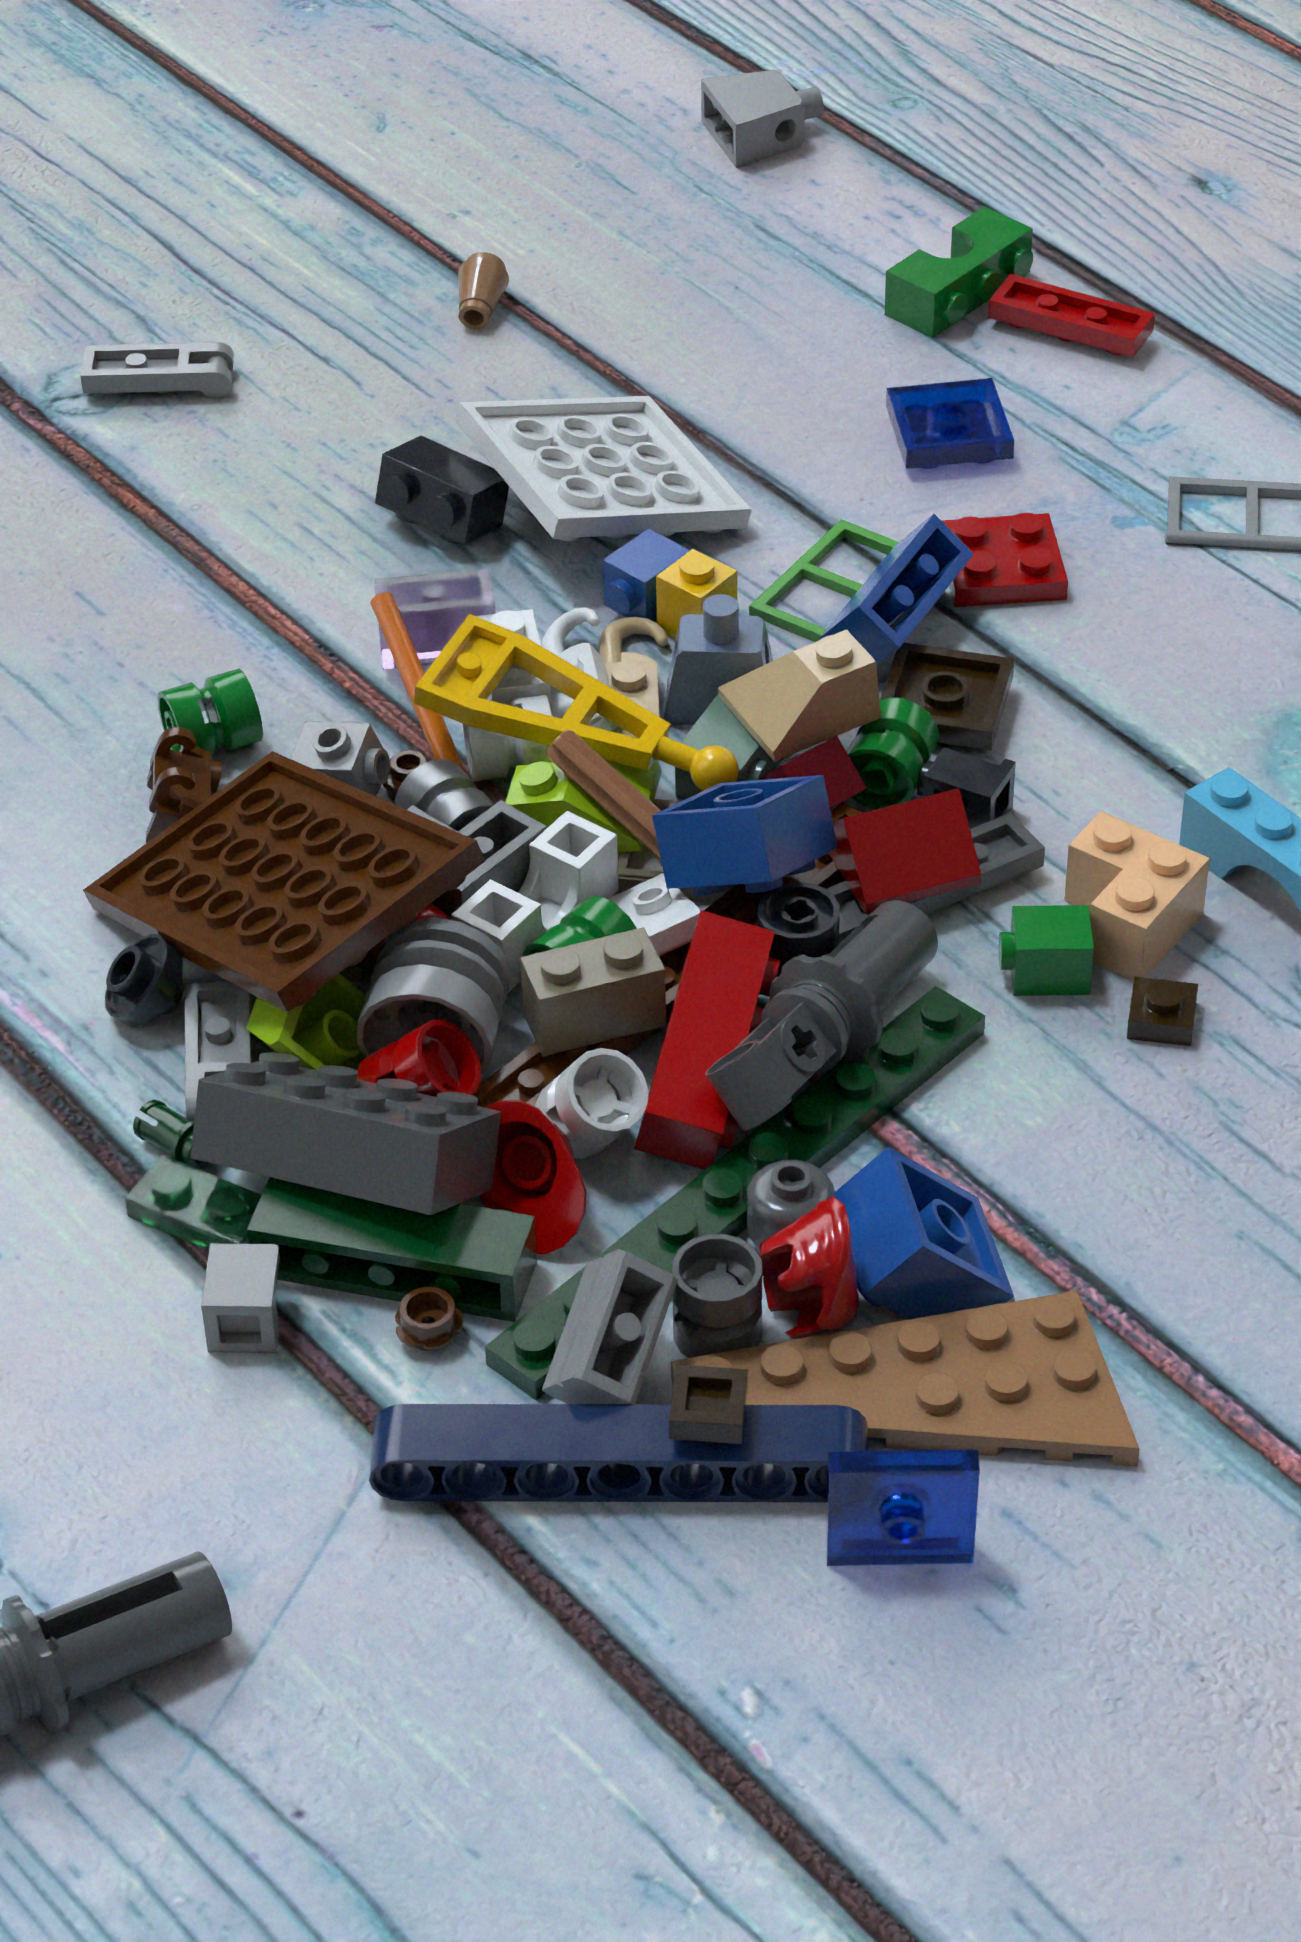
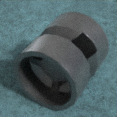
[395,759,495,831]

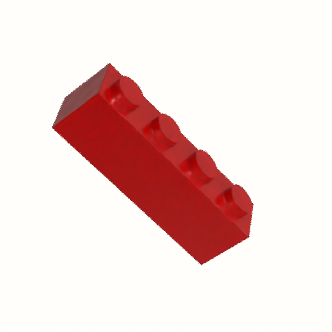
[634,910,780,1170]

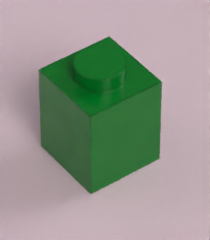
[999,905,1094,996]

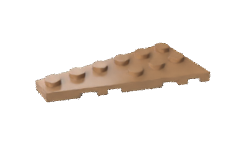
[671,1290,1140,1467]

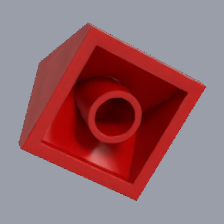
[829,788,982,914]

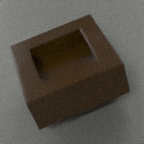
[1127,976,1198,1046]
[669,1365,748,1444]

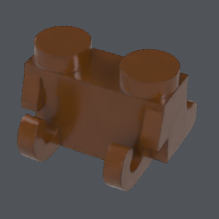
[146,727,222,843]

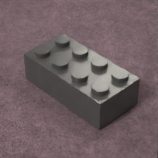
[191,1052,501,1215]

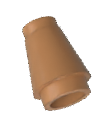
[458,252,509,329]

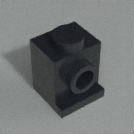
[917,748,1016,829]

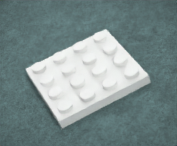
[455,396,752,541]

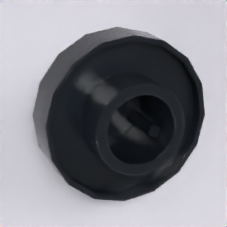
[105,934,184,1027]

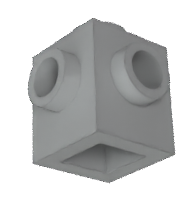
[290,721,390,797]

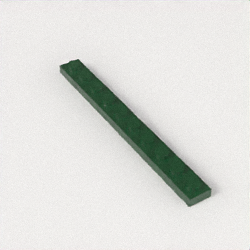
[485,986,985,1401]

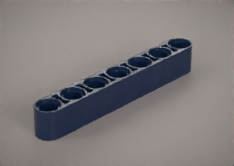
[369,1404,870,1503]

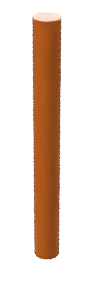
[370,592,467,774]

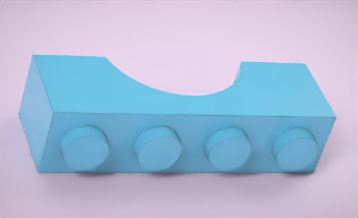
[1179,767,1301,913]

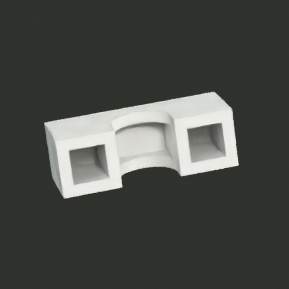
[451,811,619,992]

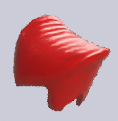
[759,1197,859,1339]

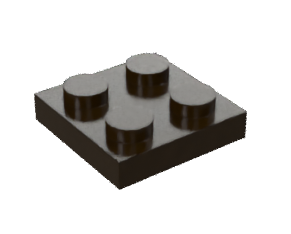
[880,642,1014,750]

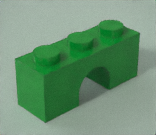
[884,206,1033,338]

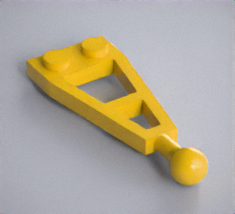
[414,614,739,791]

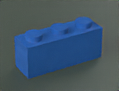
[819,514,974,666]

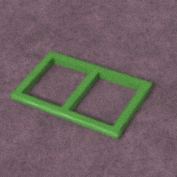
[749,519,899,642]

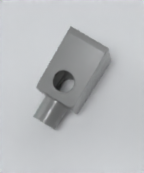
[701,70,824,168]

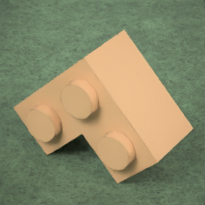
[1064,811,1210,981]

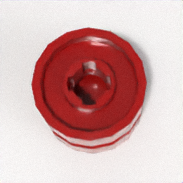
[357,1020,481,1097]

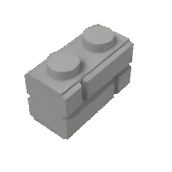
[542,1249,678,1404]

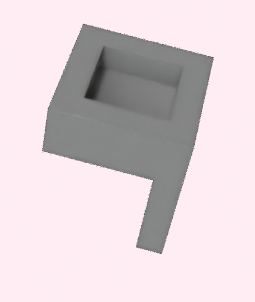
[201,1243,280,1353]

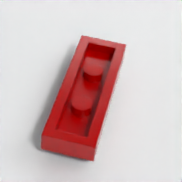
[988,274,1155,358]

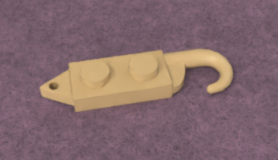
[599,617,668,739]

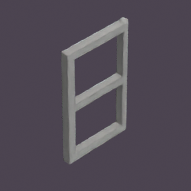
[1164,476,1301,551]

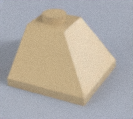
[718,629,881,762]

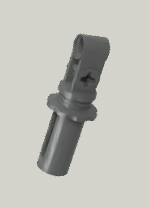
[705,900,938,1131]
[0,1551,232,1737]

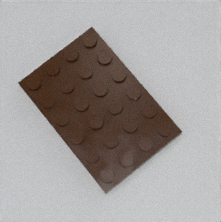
[83,751,486,1013]

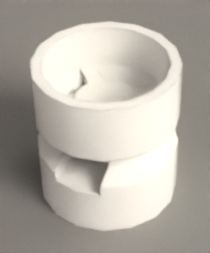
[462,695,552,782]
[535,1048,648,1159]

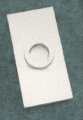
[608,873,700,956]

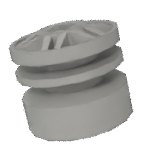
[357,917,511,1075]

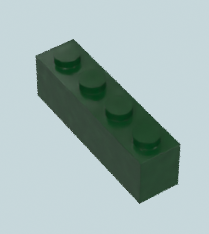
[247,1177,537,1322]

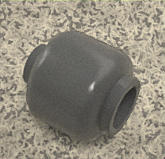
[747,1160,835,1249]

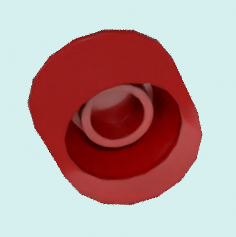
[479,1100,586,1255]

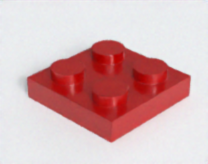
[941,513,1068,607]

